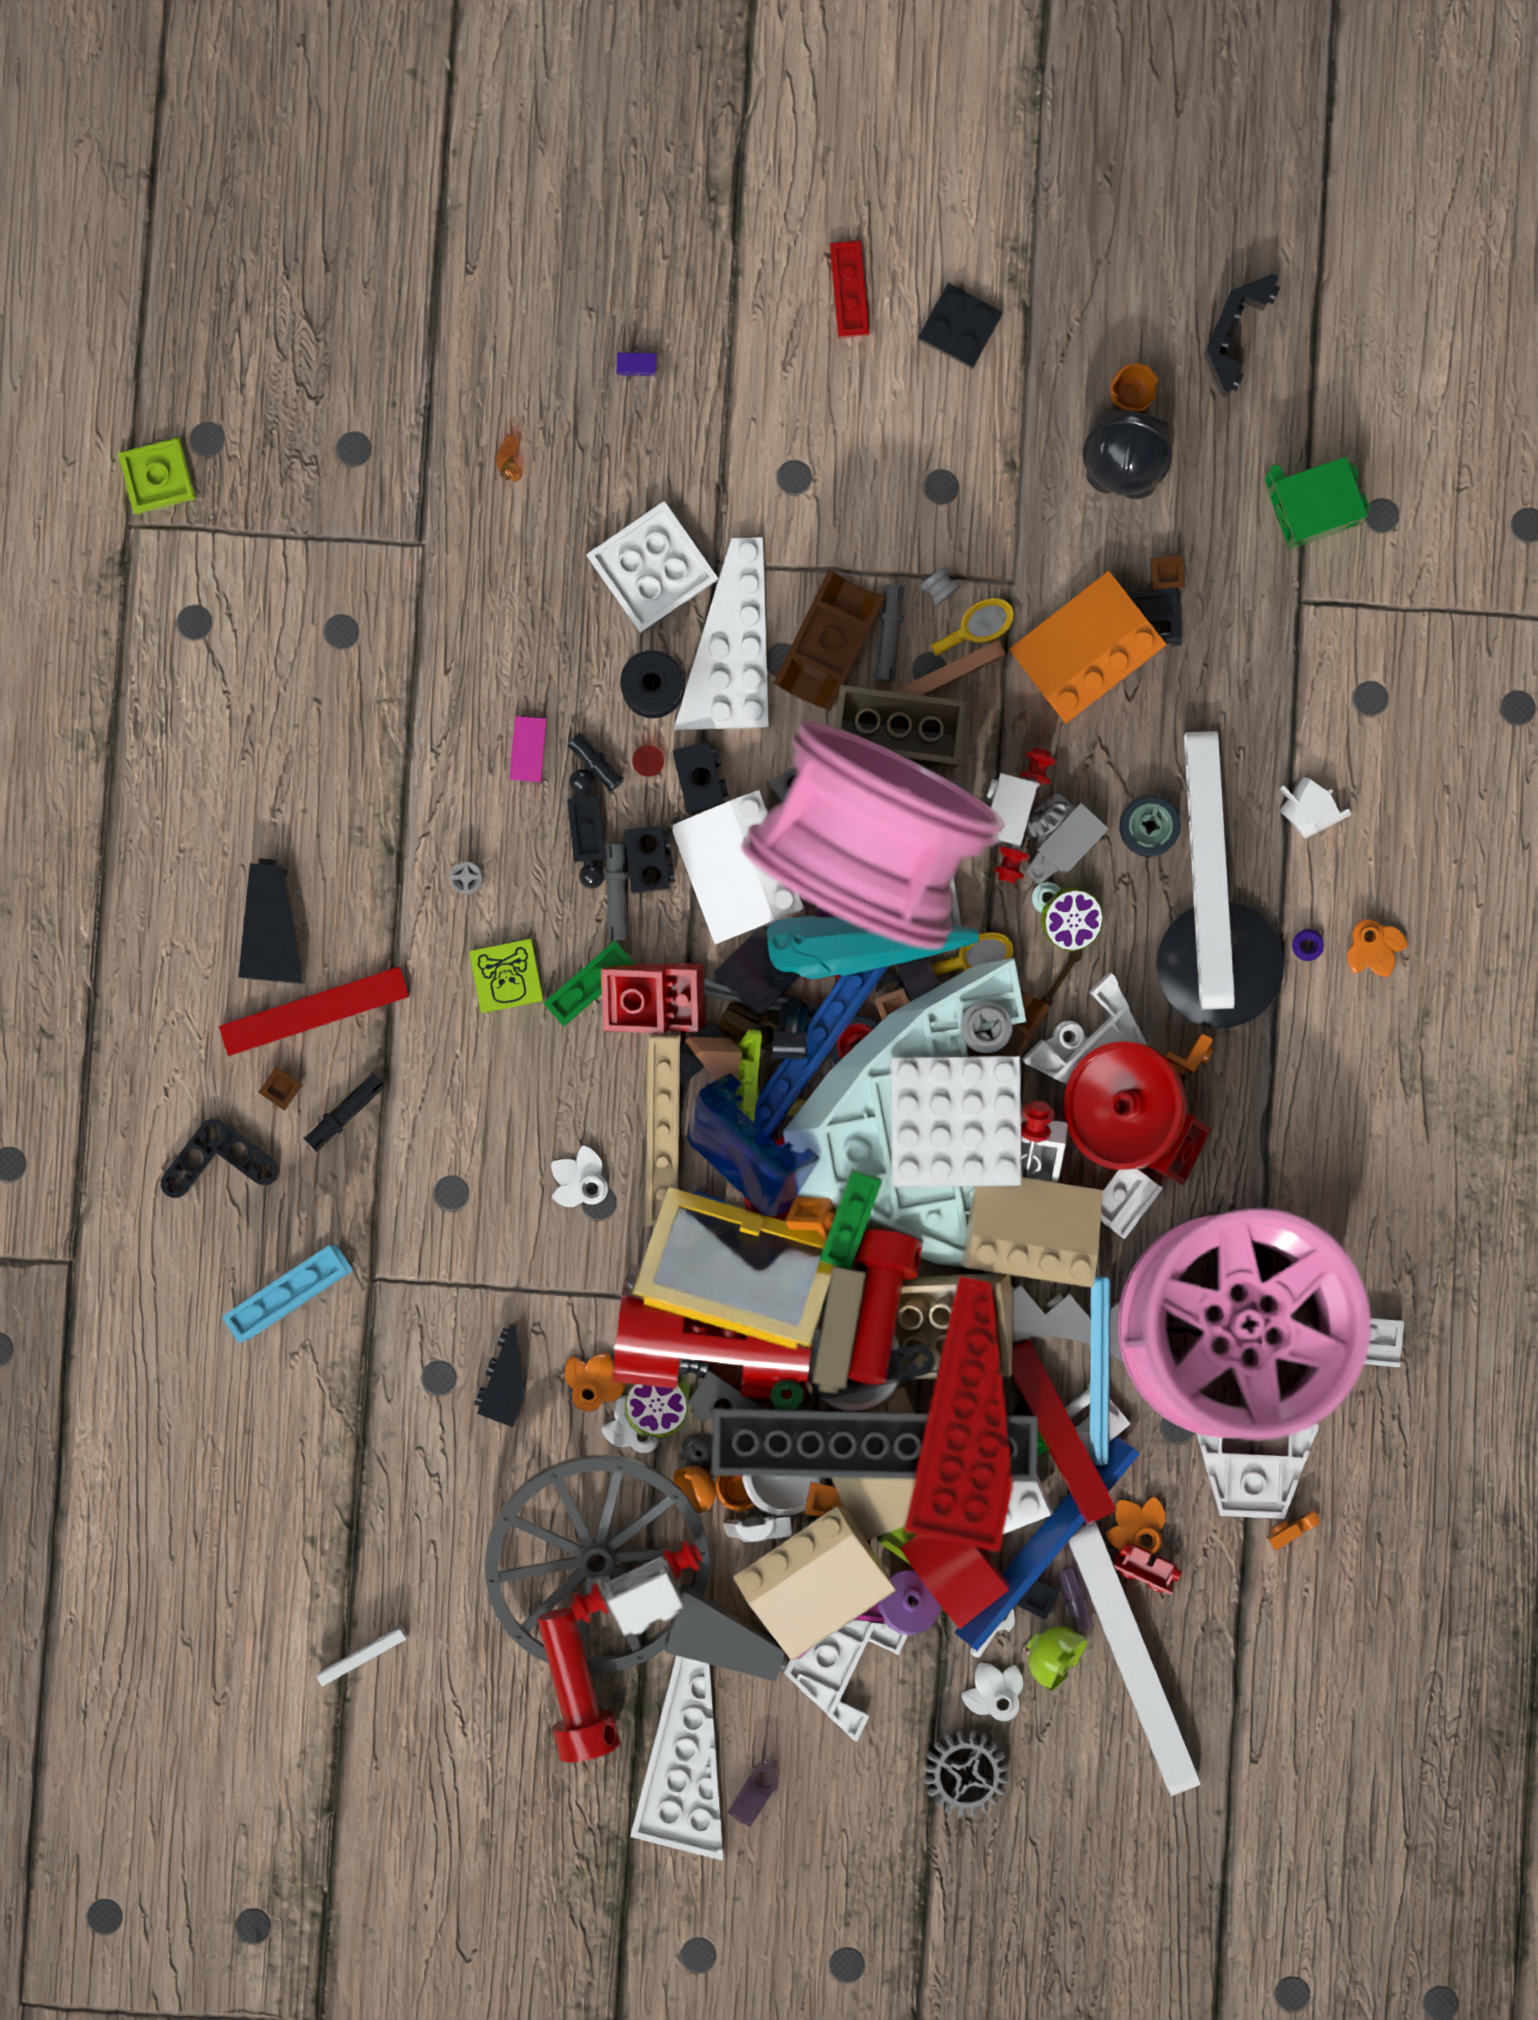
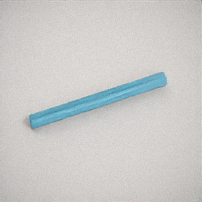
[1090,1276,1110,1466]

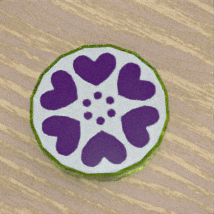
[1040,887,1104,952]
[624,1384,688,1439]

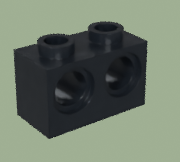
[624,825,675,895]

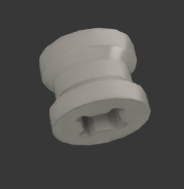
[920,566,960,606]
[450,861,483,895]

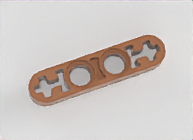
[894,640,1006,696]

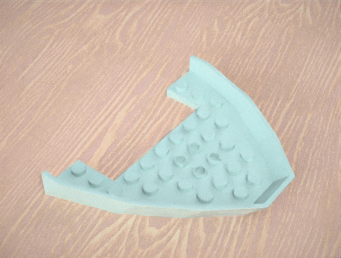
[783,958,1026,1269]

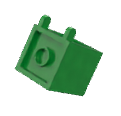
[1264,456,1370,550]

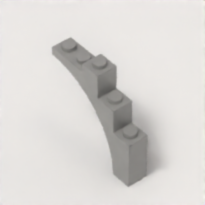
[1011,1285,1123,1363]

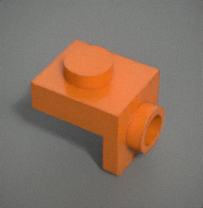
[1165,1033,1214,1075]

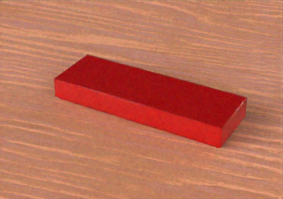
[829,240,869,339]

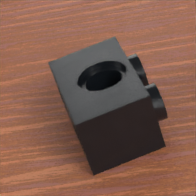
[672,742,729,814]

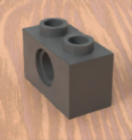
[688,1370,762,1422]

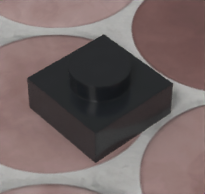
[1016,1579,1060,1620]

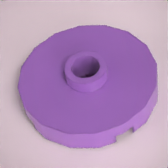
[877,1570,940,1635]

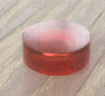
[632,745,664,778]

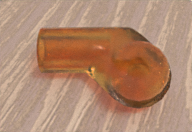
[495,434,523,483]

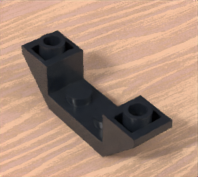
[1204,274,1280,398]

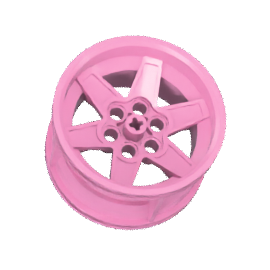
[740,721,1005,949]
[1117,1209,1370,1439]

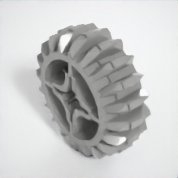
[923,1730,1010,1817]

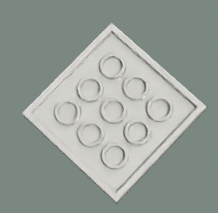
[890,1057,1021,1187]

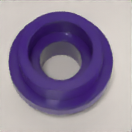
[1292,929,1324,961]

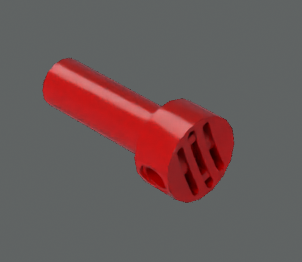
[848,1230,923,1384]
[537,1608,621,1763]

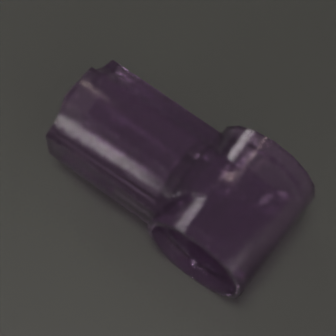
[728,1761,779,1827]

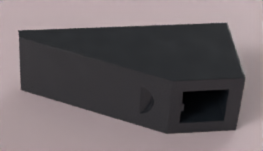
[474,1323,526,1427]

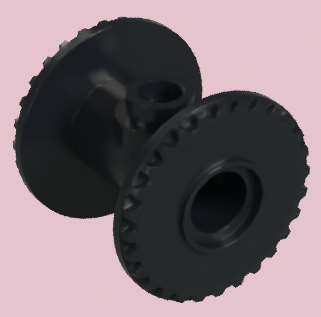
[620,650,684,719]

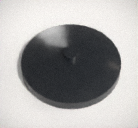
[1156,902,1284,1028]

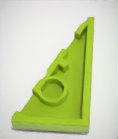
[731,1029,762,1158]

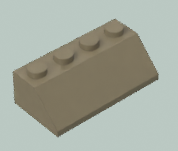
[835,685,967,768]

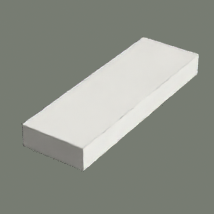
[317,1626,408,1686]

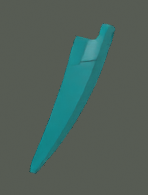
[767,916,979,979]

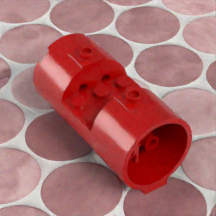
[613,1275,812,1403]

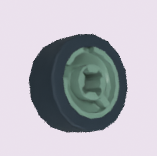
[1119,796,1181,857]

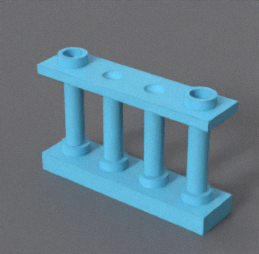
[221,1244,354,1344]

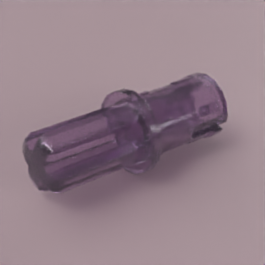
[1059,1567,1094,1632]

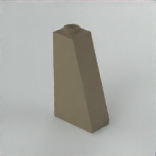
[813,1267,866,1394]

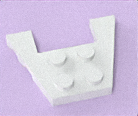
[1021,972,1147,1084]
[1196,1424,1319,1519]
[784,1620,908,1742]

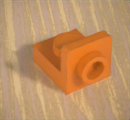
[786,1197,836,1242]

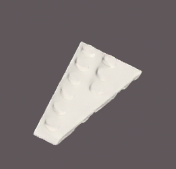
[674,537,769,731]
[630,1655,723,1861]

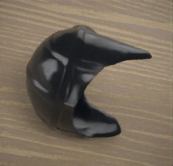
[1083,407,1175,499]

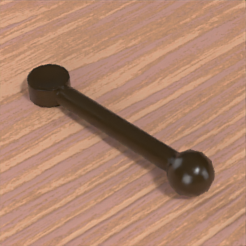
[1040,950,1082,1006]

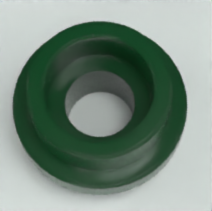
[771,1380,803,1411]

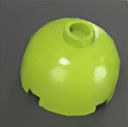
[1027,1626,1087,1692]

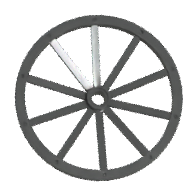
[485,1455,709,1673]

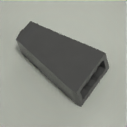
[664,1584,788,1681]

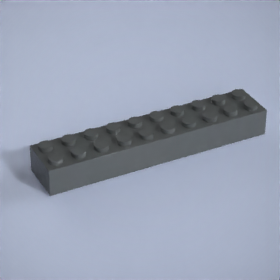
[711,1409,1037,1482]

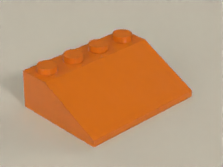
[1009,571,1168,724]

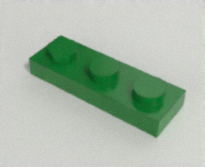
[543,941,636,1027]
[819,1168,882,1270]

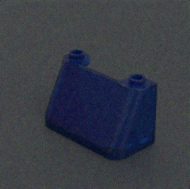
[686,1073,820,1216]

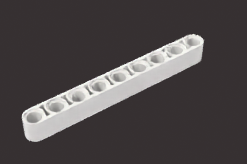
[1184,731,1234,1010]
[1068,1522,1201,1797]

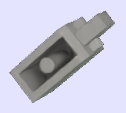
[1025,803,1109,885]

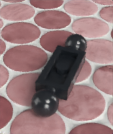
[567,769,606,889]

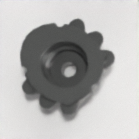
[679,1434,712,1468]

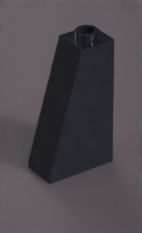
[238,858,305,985]

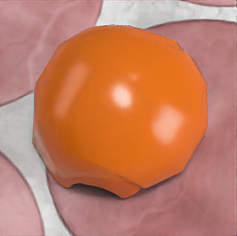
[1109,363,1158,413]
[673,1465,716,1514]
[715,1475,755,1512]

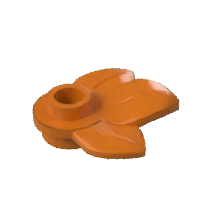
[1346,919,1408,977]
[564,1352,626,1412]
[1106,1497,1166,1556]

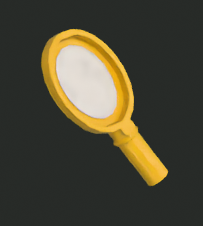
[930,598,1014,656]
[931,932,1013,976]

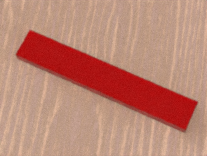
[218,967,410,1057]
[1011,1340,1117,1525]

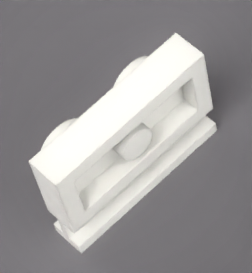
[1100,1169,1163,1239]
[1364,1318,1404,1367]

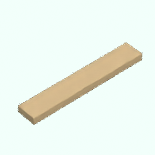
[646,1035,680,1226]

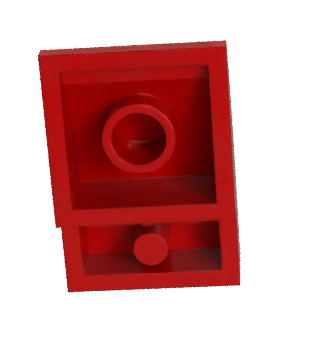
[601,963,705,1034]
[900,1534,1010,1629]

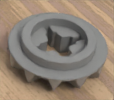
[1025,794,1069,837]
[960,1001,1012,1053]

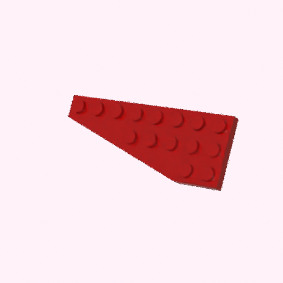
[903,1276,1013,1552]

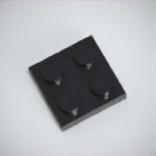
[917,283,1004,369]
[714,928,801,1017]

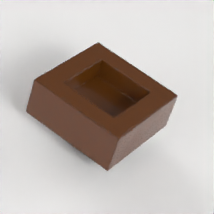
[1150,555,1185,590]
[258,1066,303,1111]

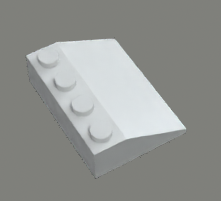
[670,790,804,944]

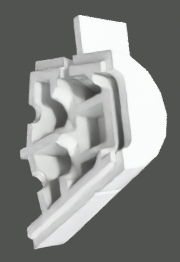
[1280,777,1351,839]
[723,1515,792,1542]

